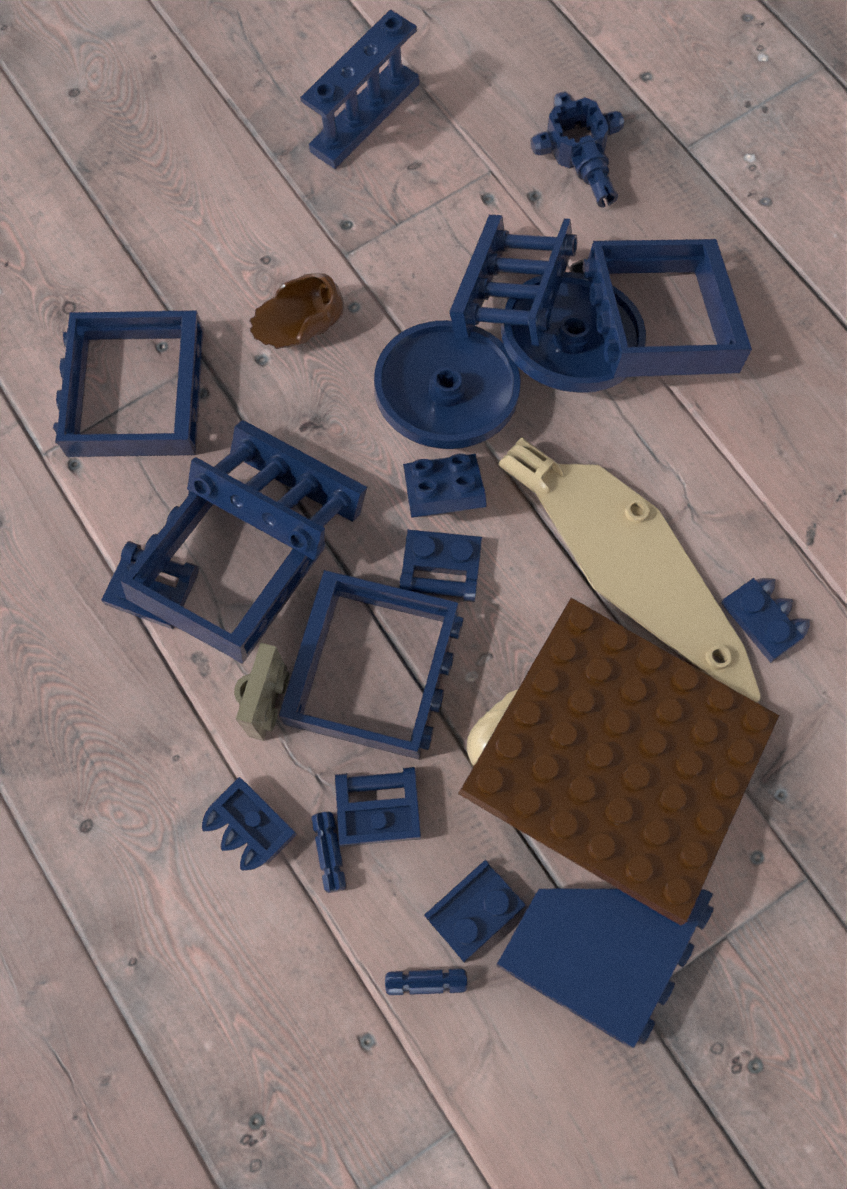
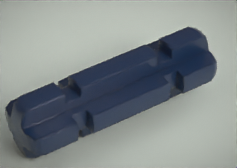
[312,811,347,893]
[385,969,467,995]

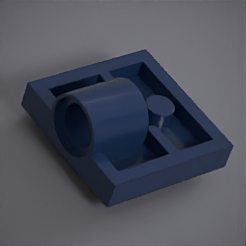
[403,453,487,518]

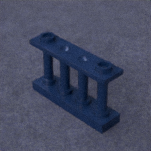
[300,9,420,169]
[449,214,578,346]
[187,420,368,560]

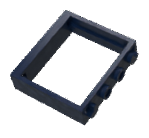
[583,239,752,377]
[53,310,204,457]
[121,491,325,664]
[279,570,464,760]

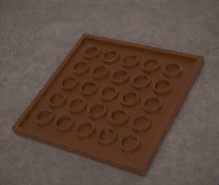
[458,597,780,926]

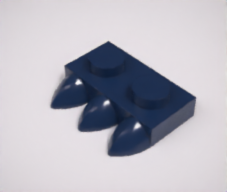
[721,578,810,663]
[202,776,297,871]

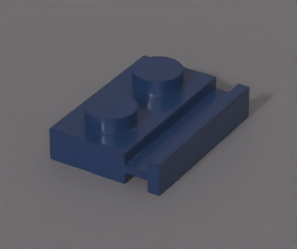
[424,859,526,962]

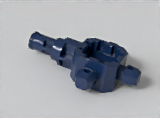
[530,91,624,208]

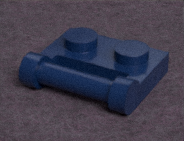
[399,529,482,602]
[101,541,199,630]
[335,767,421,847]

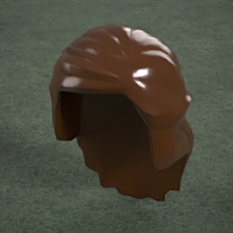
[249,273,344,349]

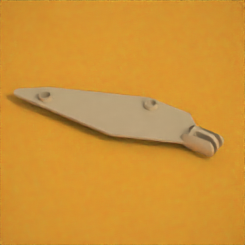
[498,437,760,702]

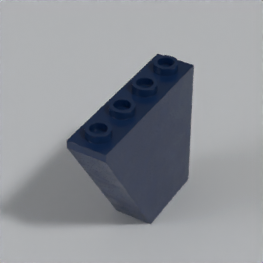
[496,889,714,1048]

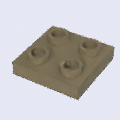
[234,643,290,741]

